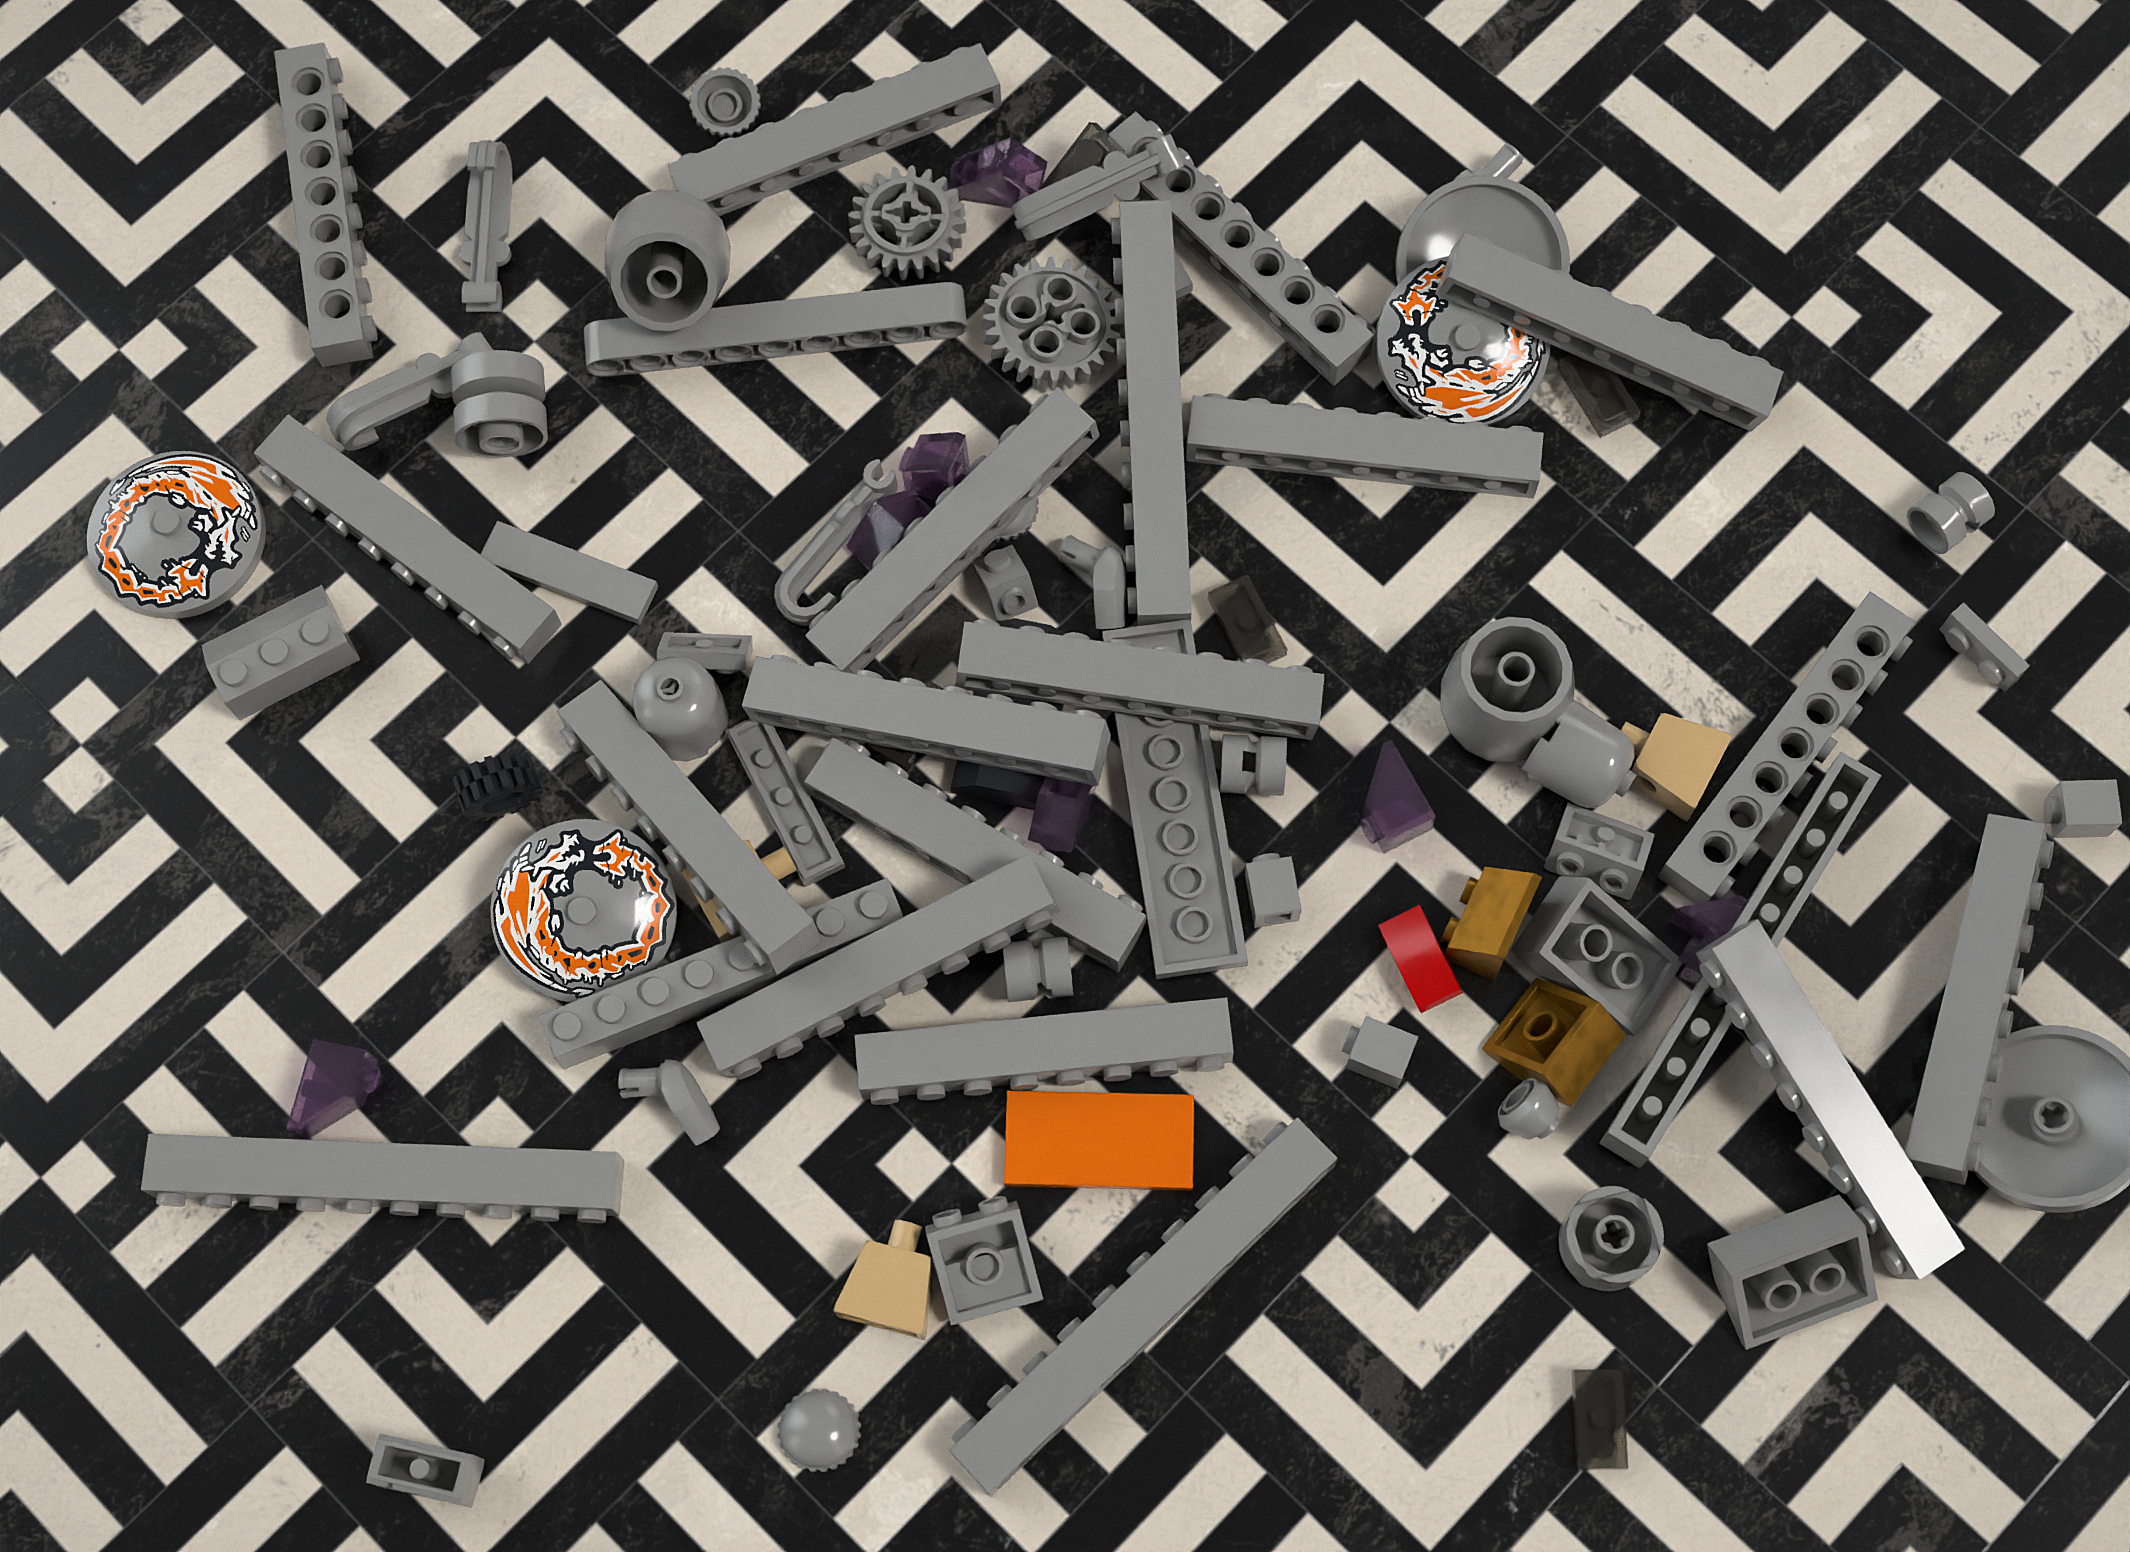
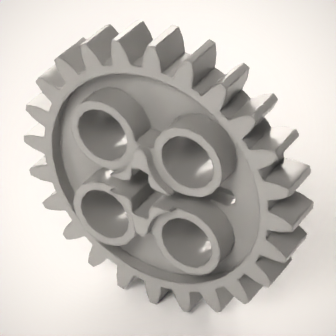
[981,257,1121,391]

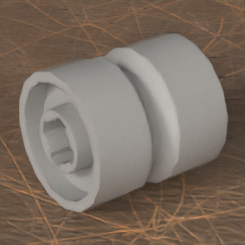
[1907,472,1995,554]
[1220,734,1287,796]
[1003,936,1073,1002]

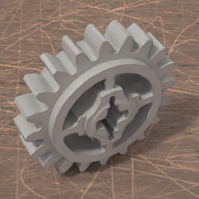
[848,165,967,280]

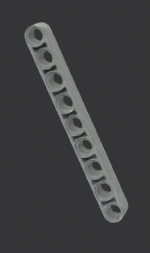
[584,282,967,377]

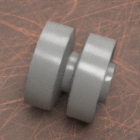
[451,350,548,458]

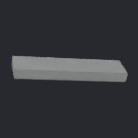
[480,521,658,625]
[725,719,845,887]

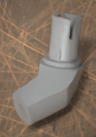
[1058,535,1127,629]
[619,1059,720,1146]

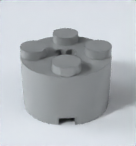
[1559,1186,1664,1291]

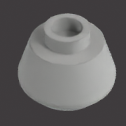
[1498,1078,1559,1139]

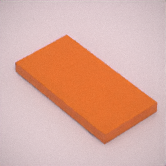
[1004,1091,1194,1191]

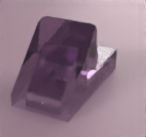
[1670,895,1749,987]

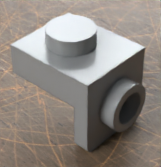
[972,545,1038,621]

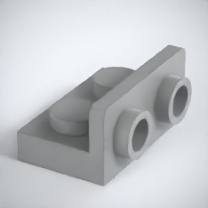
[1544,803,1655,900]

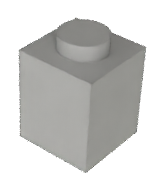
[2044,779,2122,838]
[1244,853,1301,928]
[1342,1016,1418,1089]

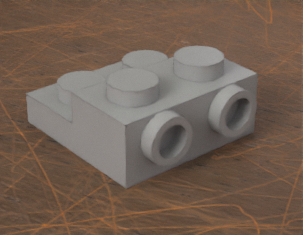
[925,1196,1043,1325]

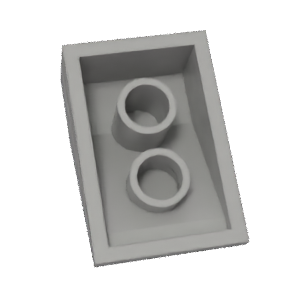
[1511,876,1684,1036]

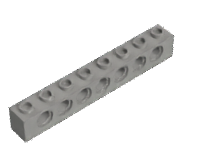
[274,42,377,367]
[1099,112,1374,386]
[1658,591,1915,909]

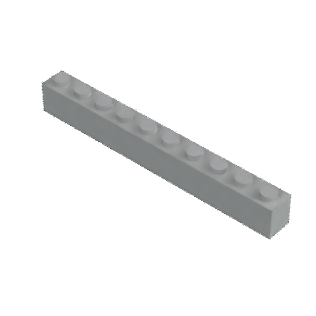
[1111,200,1192,626]
[1599,752,1881,1168]
[949,1117,1337,1497]
[141,1134,625,1223]

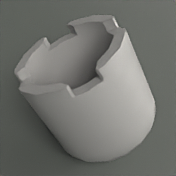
[632,656,729,762]
[1519,700,1637,808]

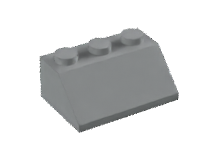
[202,585,360,721]
[1707,1195,1878,1350]

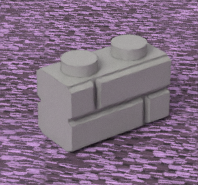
[366,1434,485,1508]

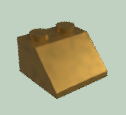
[1440,867,1542,982]
[1482,978,1626,1107]

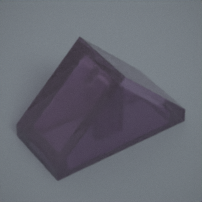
[846,489,932,571]

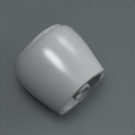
[604,189,731,332]
[1440,617,1575,763]

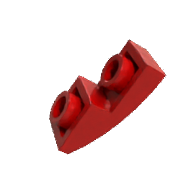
[1378,905,1463,1013]

